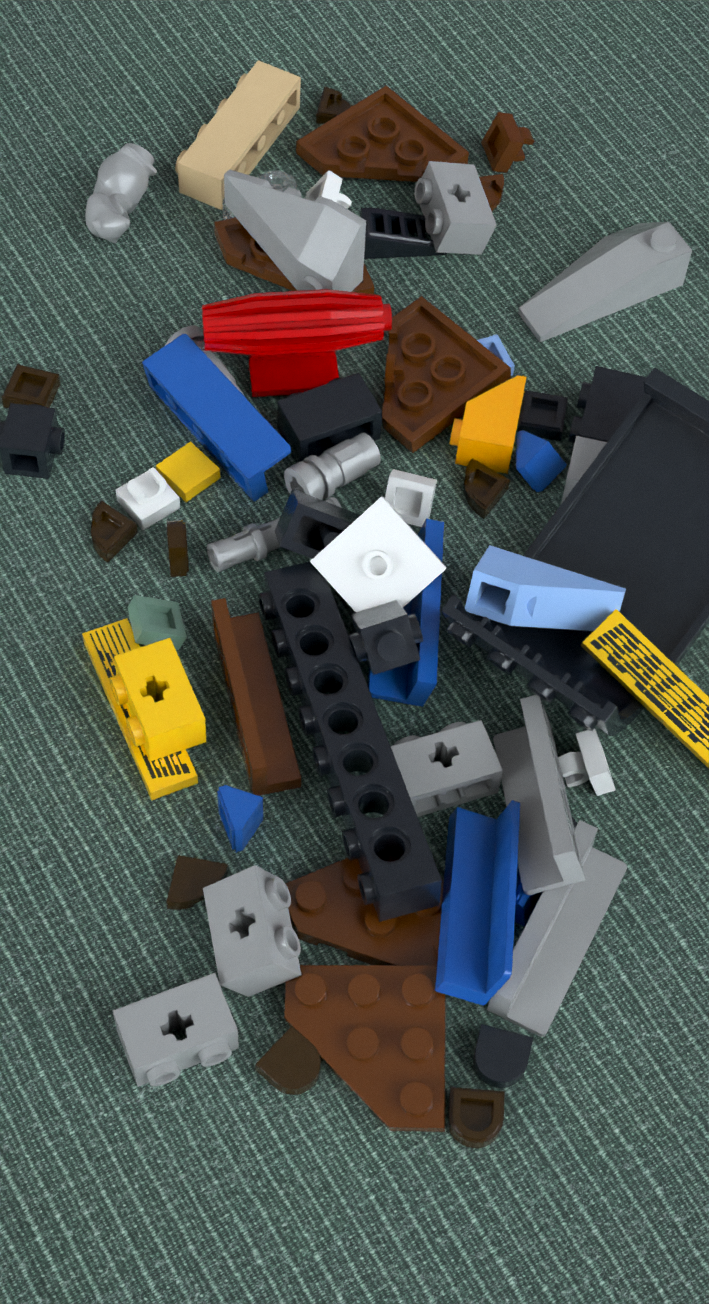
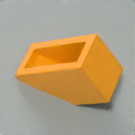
[449,375,527,474]

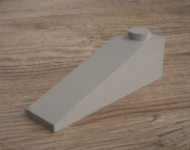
[224,169,366,292]
[518,222,692,343]

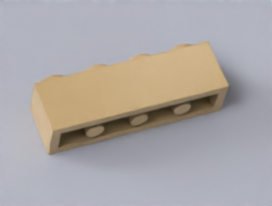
[175,60,301,210]

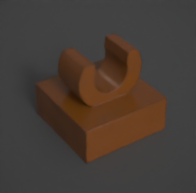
[481,112,535,173]

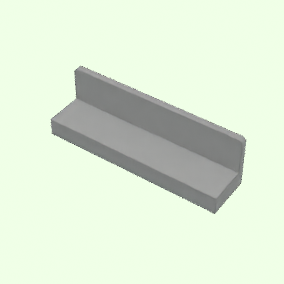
[493,695,586,895]
[487,820,627,1037]

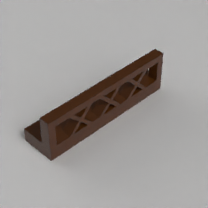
[211,598,301,796]

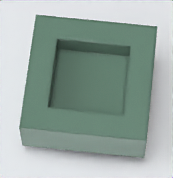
[127,595,187,650]

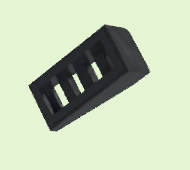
[360,208,447,259]

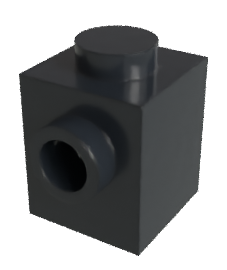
[0,403,65,479]
[349,600,423,675]

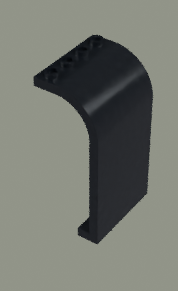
[441,367,709,736]

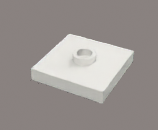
[310,496,447,613]

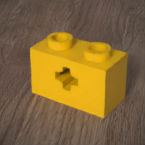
[109,638,206,761]

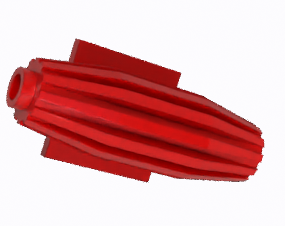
[202,289,392,397]

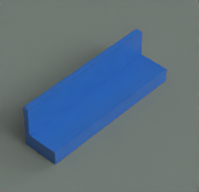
[142,334,291,502]
[368,518,444,707]
[435,800,520,1006]

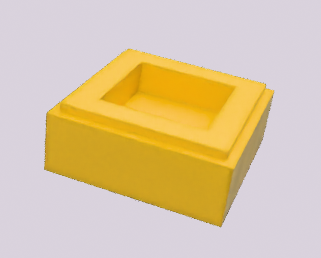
[156,441,221,502]

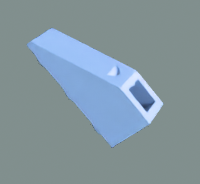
[465,545,626,631]

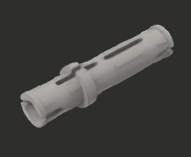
[206,497,341,572]

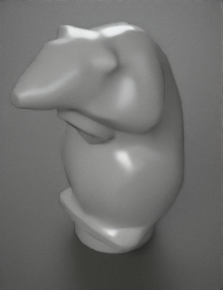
[85,143,157,243]

